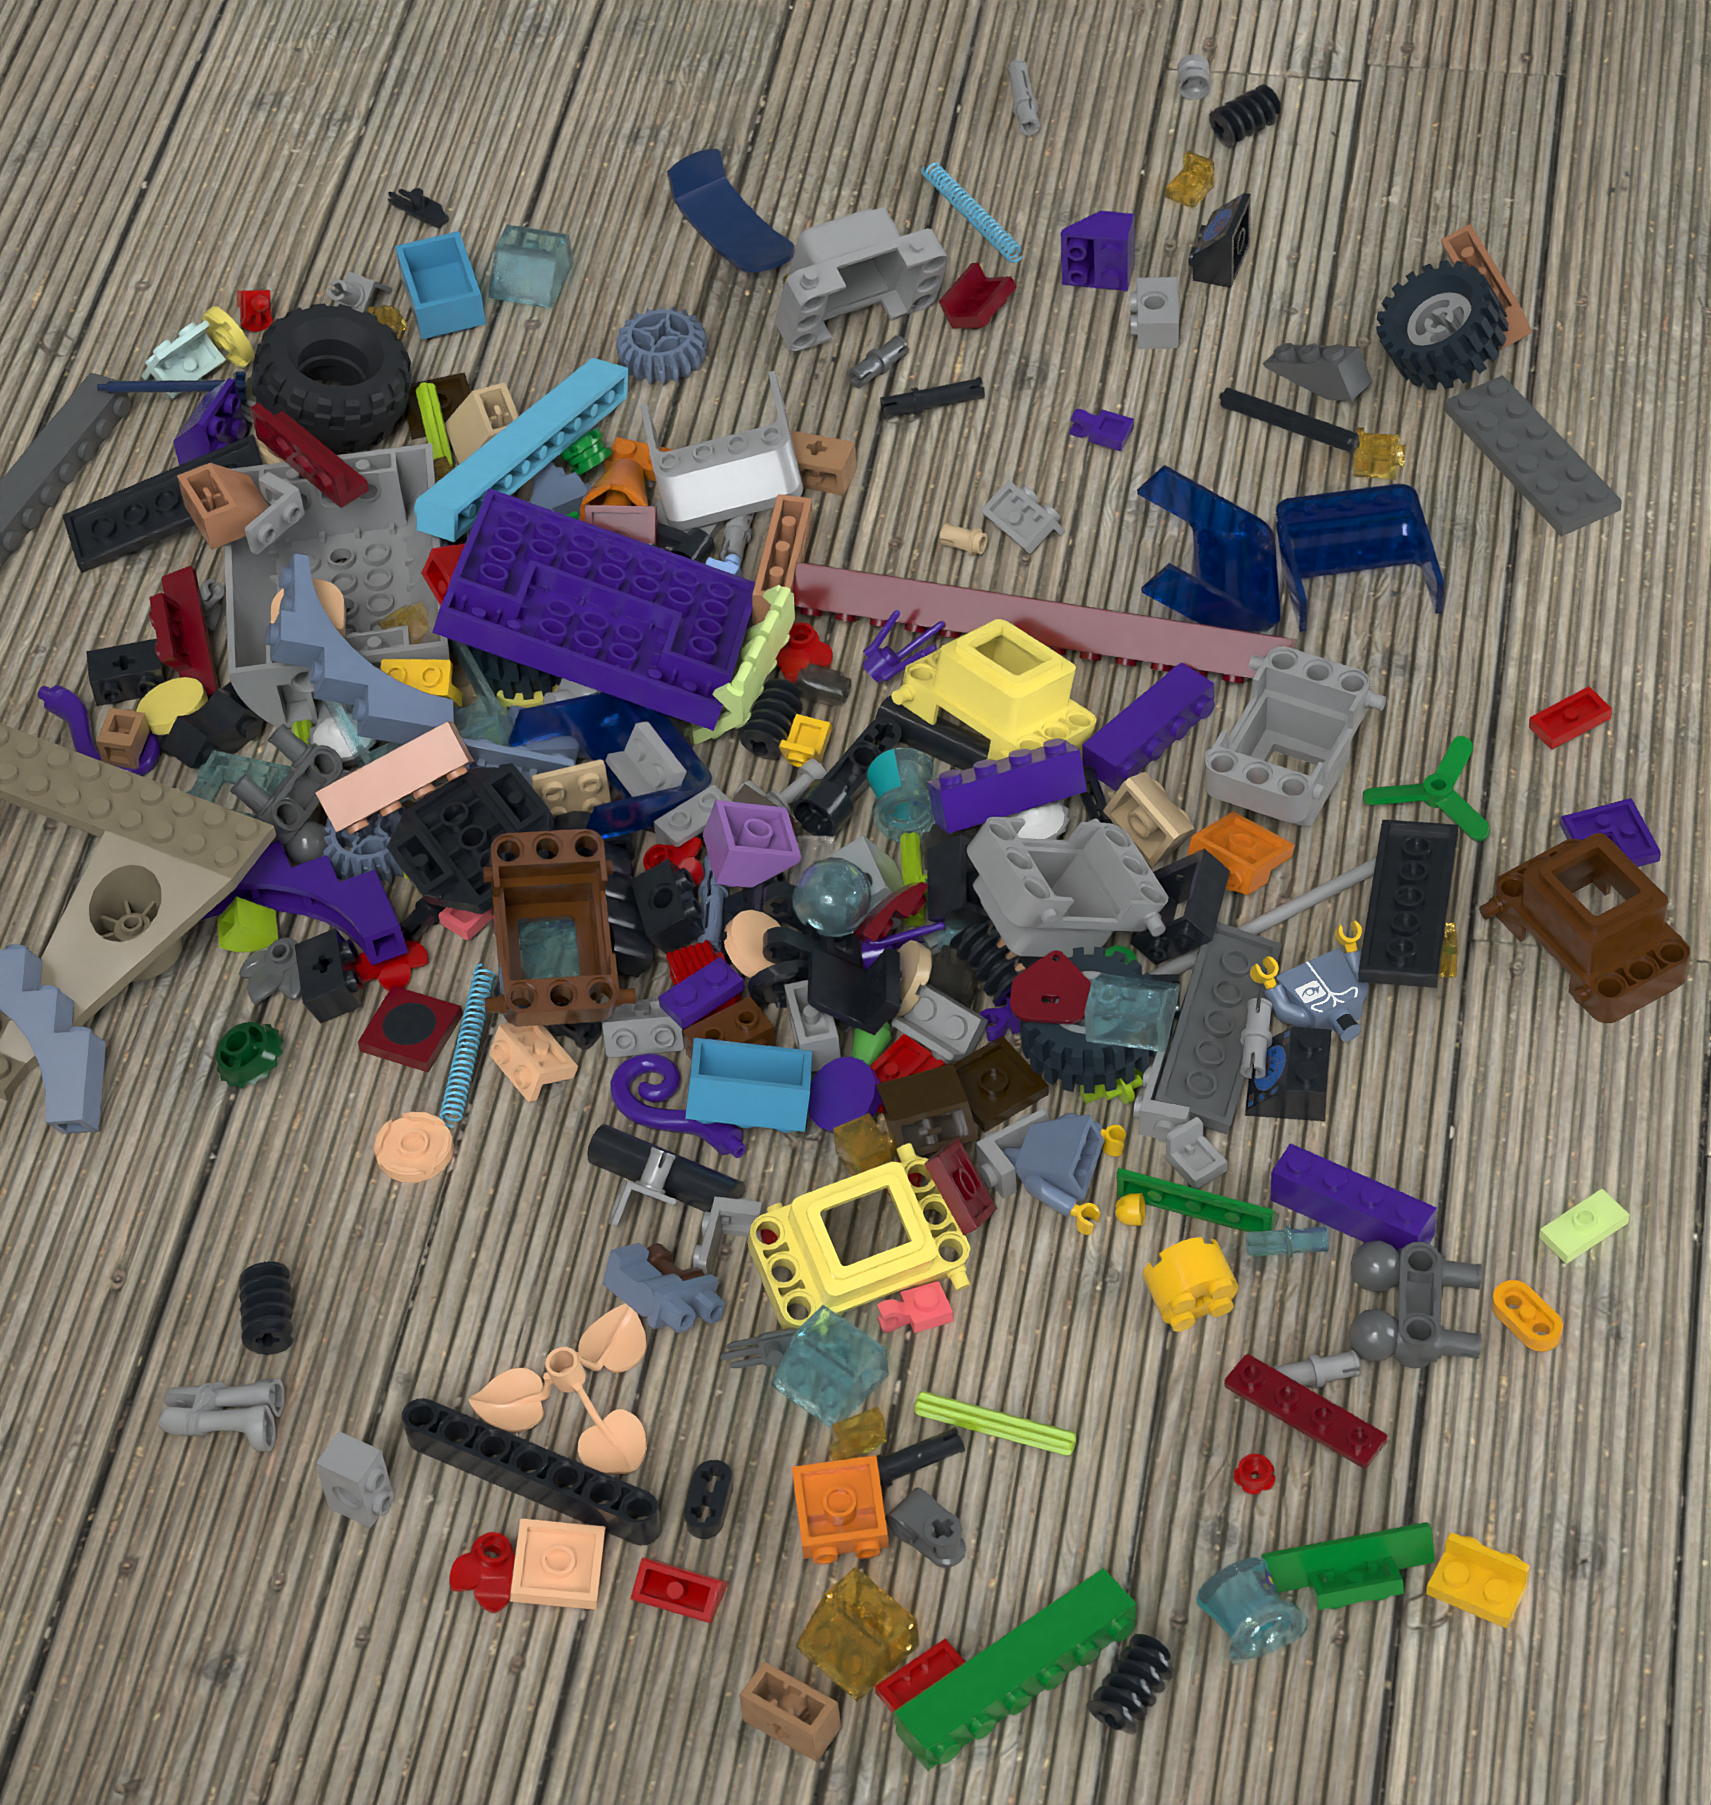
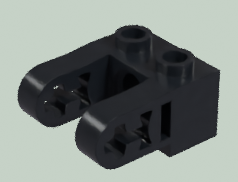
[763,882,860,967]

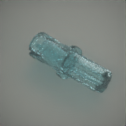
[1246,1225,1329,1258]

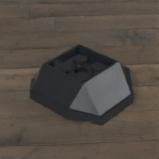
[387,763,554,914]

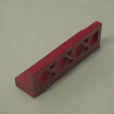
[250,403,369,508]

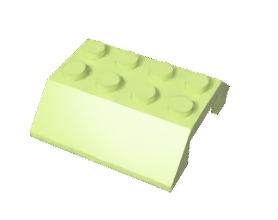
[647,585,795,745]

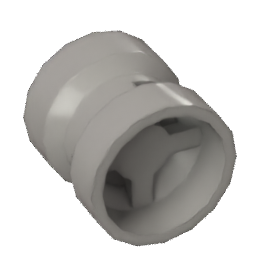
[1177,54,1210,100]

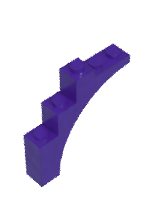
[199,841,408,965]

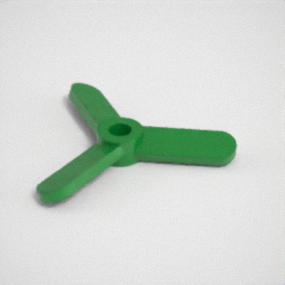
[1363,736,1490,842]

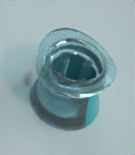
[867,747,939,843]
[1196,1557,1308,1665]

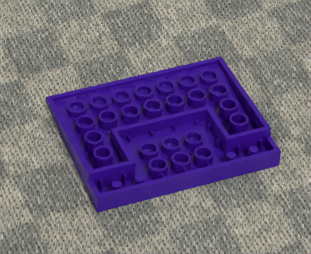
[432,488,755,731]

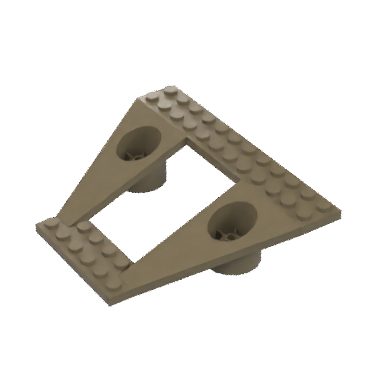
[0,723,276,1100]

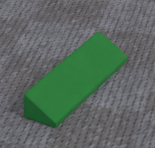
[1116,1168,1279,1238]

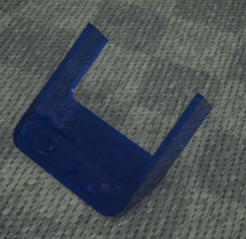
[1137,465,1281,632]
[1276,484,1444,632]
[508,692,712,839]

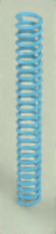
[922,163,1023,263]
[439,963,496,1128]

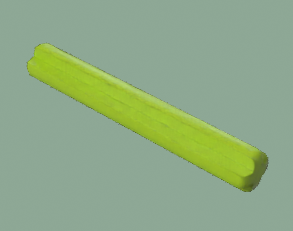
[914,1391,1076,1456]

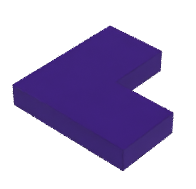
[1560,798,1661,867]

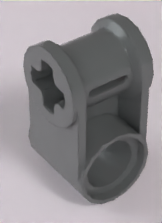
[885,1487,966,1568]

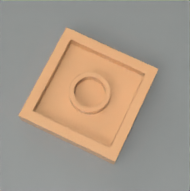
[510,1518,605,1610]

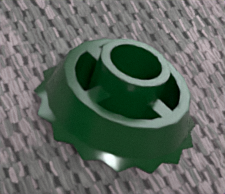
[216,1022,284,1089]

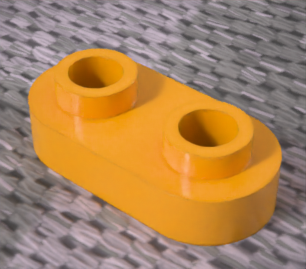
[1492,1280,1563,1352]

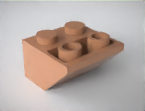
[177,463,269,550]

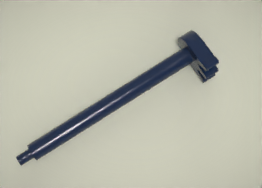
[97,371,246,402]

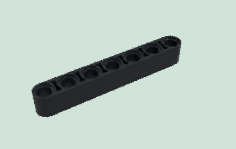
[402,1398,662,1546]

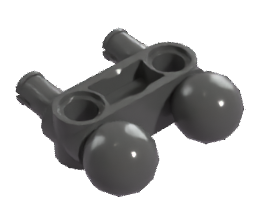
[230,724,354,865]
[1348,1240,1482,1369]

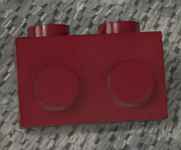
[939,263,1017,329]

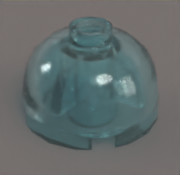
[793,857,872,937]

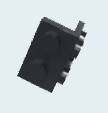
[807,947,902,1036]

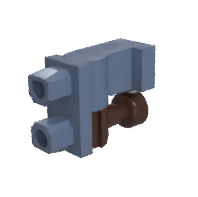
[602,1243,725,1333]

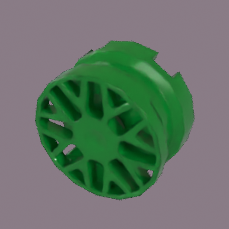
[559,427,613,475]

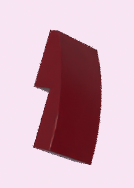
[853,881,929,943]

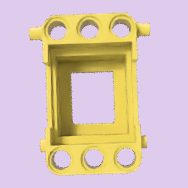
[892,619,1096,761]
[747,1143,971,1333]

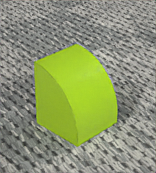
[217,897,278,952]

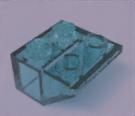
[488,224,573,308]
[771,1305,889,1431]

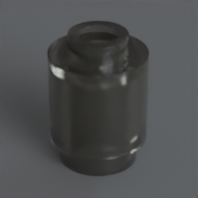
[795,663,851,707]

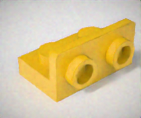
[380,659,463,707]
[1426,1532,1530,1629]

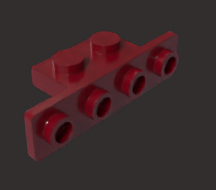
[149,566,219,699]
[1224,1354,1388,1469]

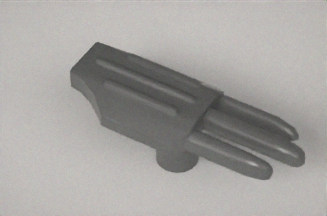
[720,1328,814,1369]

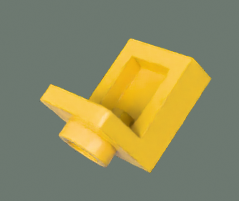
[779,714,833,768]

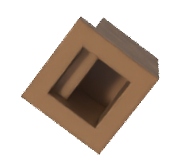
[96,708,150,769]

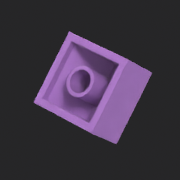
[703,800,801,888]

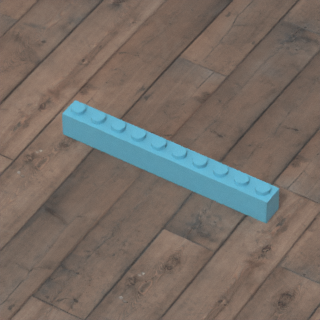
[414,358,628,542]

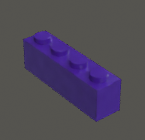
[1082,662,1215,791]
[927,738,1087,834]
[1270,1143,1437,1251]

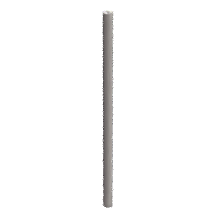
[1110,857,1376,1009]

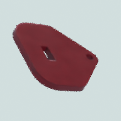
[1010,950,1092,1024]

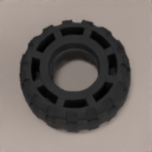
[252,303,412,455]

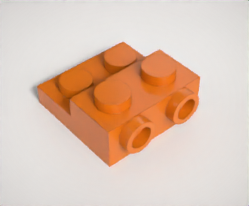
[1187,811,1295,896]
[792,1455,889,1564]

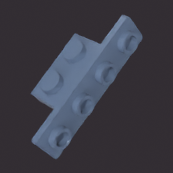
[462,738,575,787]

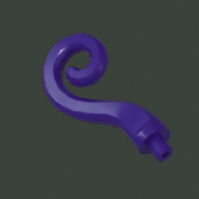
[38,685,161,776]
[610,1053,746,1158]

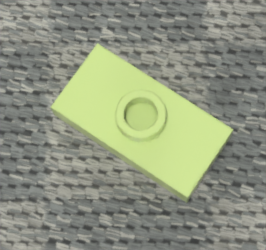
[1539,1189,1630,1264]

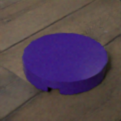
[808,1056,880,1135]

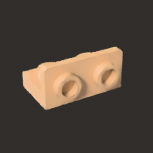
[489,1023,578,1102]

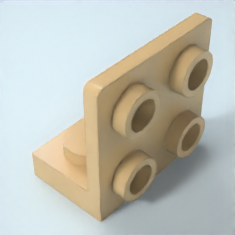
[531,760,611,817]

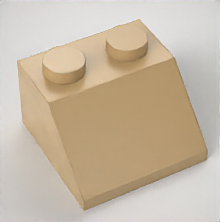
[1103,772,1195,867]

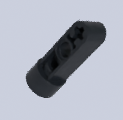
[792,717,902,839]

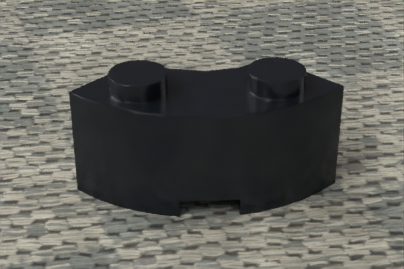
[162,689,264,769]

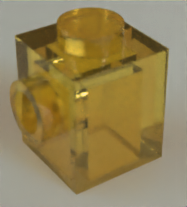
[833,1113,895,1177]

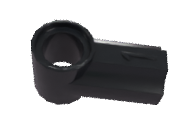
[657,522,715,563]

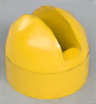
[1115,1193,1146,1226]

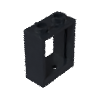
[1130,848,1230,965]

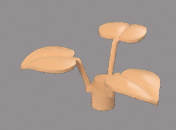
[469,1303,647,1475]

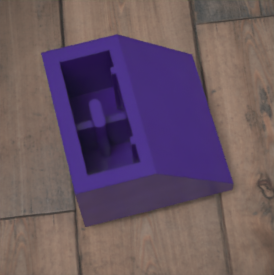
[1061,210,1135,291]
[173,378,247,465]

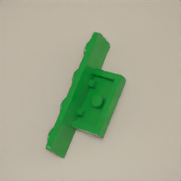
[1260,1522,1435,1610]

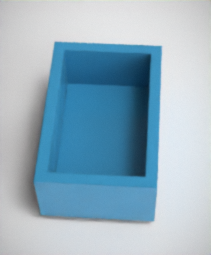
[395,231,486,340]
[685,1038,812,1133]

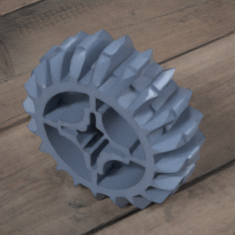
[616,306,708,385]
[323,806,406,884]

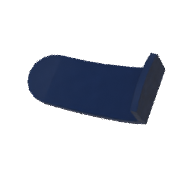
[667,149,795,272]

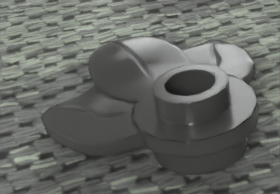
[239,938,301,1005]

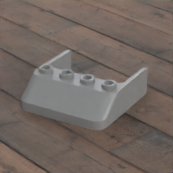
[640,371,803,531]

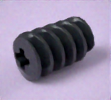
[1209,84,1281,148]
[740,679,803,760]
[949,920,1027,1007]
[239,1262,294,1355]
[1086,1634,1175,1734]

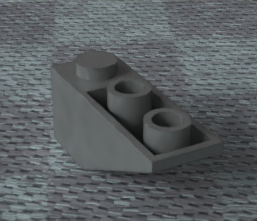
[1263,343,1373,401]

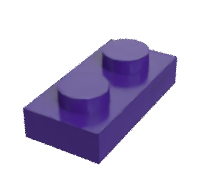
[658,957,745,1029]

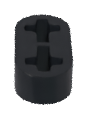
[684,1460,733,1539]

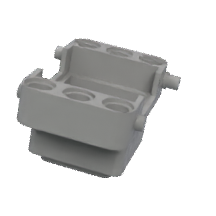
[775,207,949,351]
[1204,646,1386,826]
[967,817,1169,958]

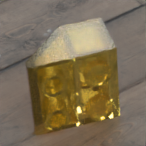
[796,1566,920,1702]

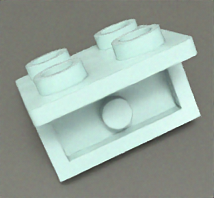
[141,320,226,399]

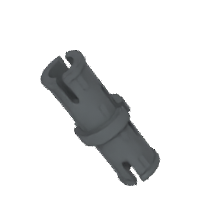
[847,335,909,388]

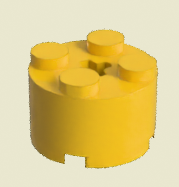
[1142,1237,1238,1332]

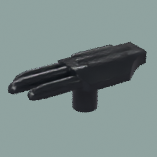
[387,188,449,228]

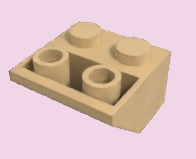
[445,382,519,465]

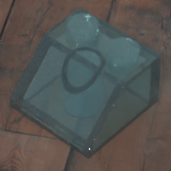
[1085,973,1180,1052]

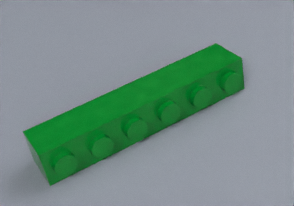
[894,1568,1137,1771]

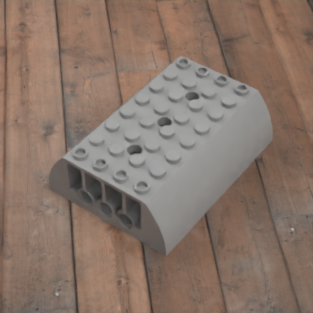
[224,443,449,728]

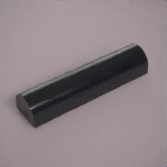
[875,695,991,770]
[587,1124,746,1212]

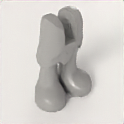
[158,1378,285,1452]

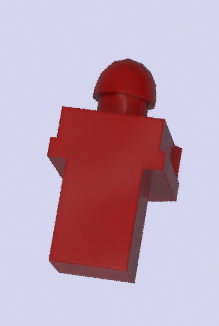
[237,290,273,332]

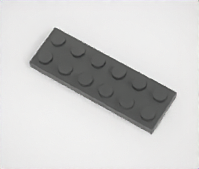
[1444,375,1622,537]
[1154,922,1282,1134]

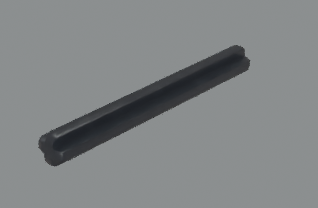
[1219,388,1361,453]

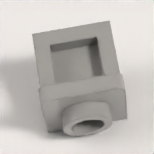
[1166,1117,1227,1189]

